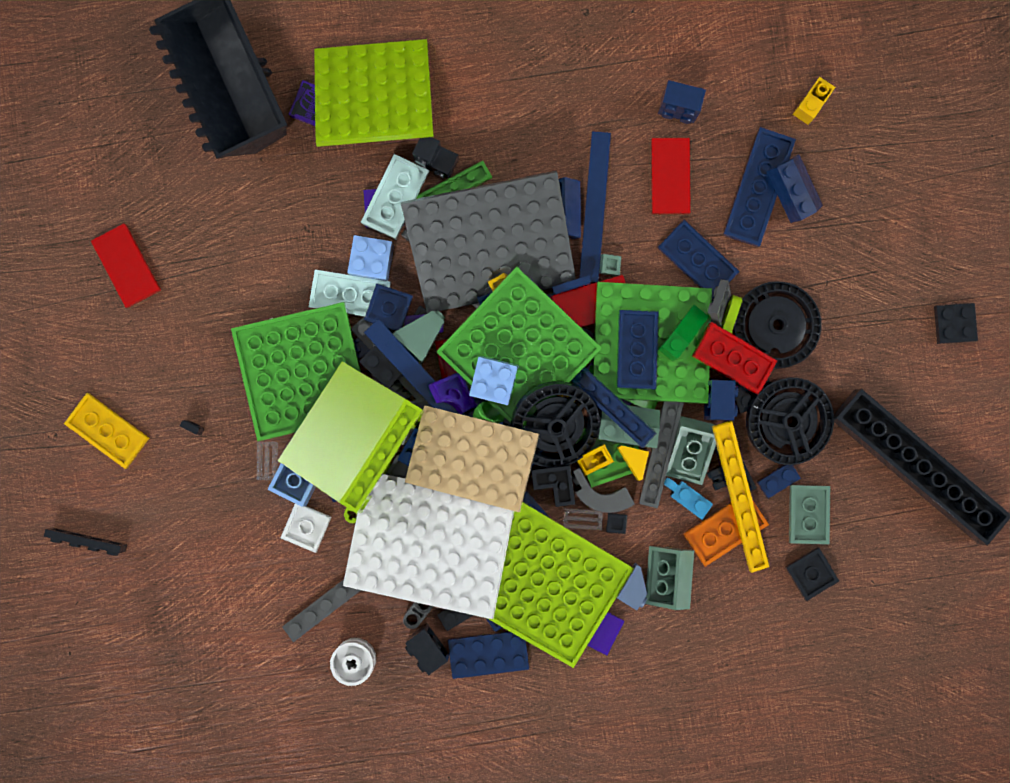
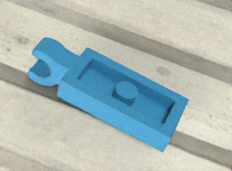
[664,478,713,519]

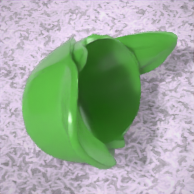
[473,401,505,424]

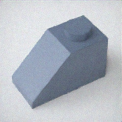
[616,563,647,610]

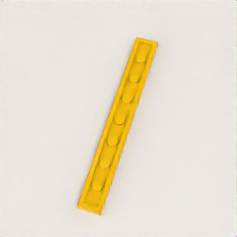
[712,421,769,573]

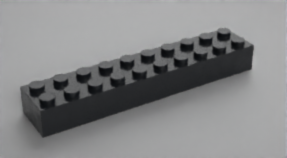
[833,389,1010,546]

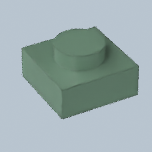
[599,254,621,276]

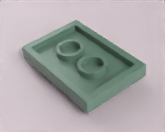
[789,485,830,544]

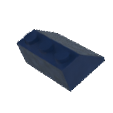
[766,154,823,223]
[559,177,581,240]

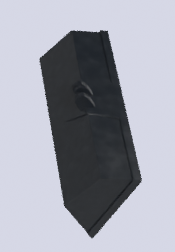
[149,0,288,159]

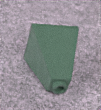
[393,310,445,365]

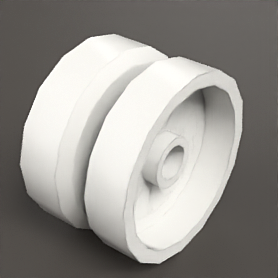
[330,638,376,686]

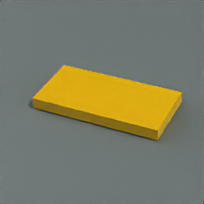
[64,393,149,469]

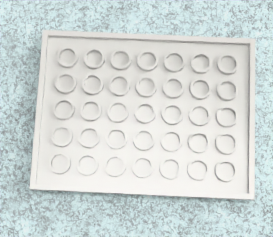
[343,474,514,619]

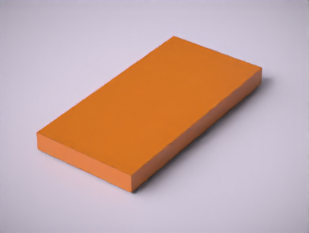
[683,499,769,567]

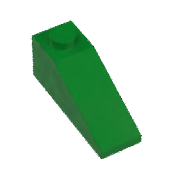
[658,305,709,361]

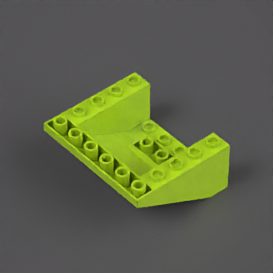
[278,362,424,514]

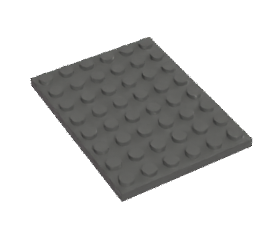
[401,170,576,313]

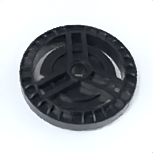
[733,281,822,369]
[746,377,834,465]
[511,381,600,468]

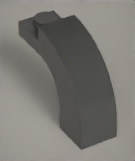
[572,468,635,513]

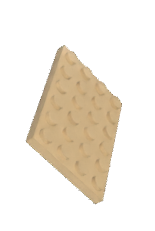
[405,405,539,512]

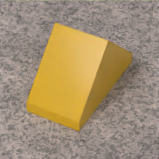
[577,444,614,476]
[617,445,649,481]

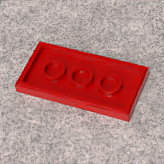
[651,138,691,214]
[91,223,161,308]
[550,275,626,328]
[692,322,777,394]

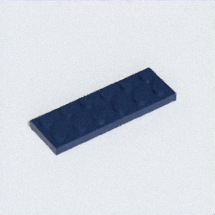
[723,127,796,247]

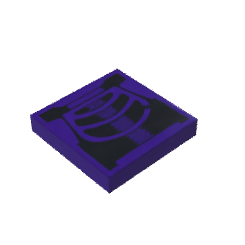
[289,80,315,126]

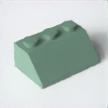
[597,405,660,448]
[645,546,694,610]

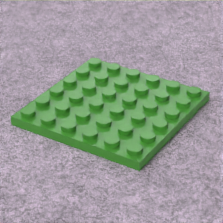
[437,267,602,426]
[593,282,712,404]
[231,302,361,441]

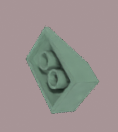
[666,416,716,485]

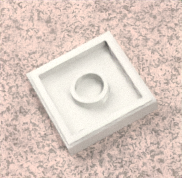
[281,504,332,553]

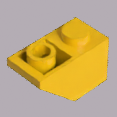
[792,77,835,125]

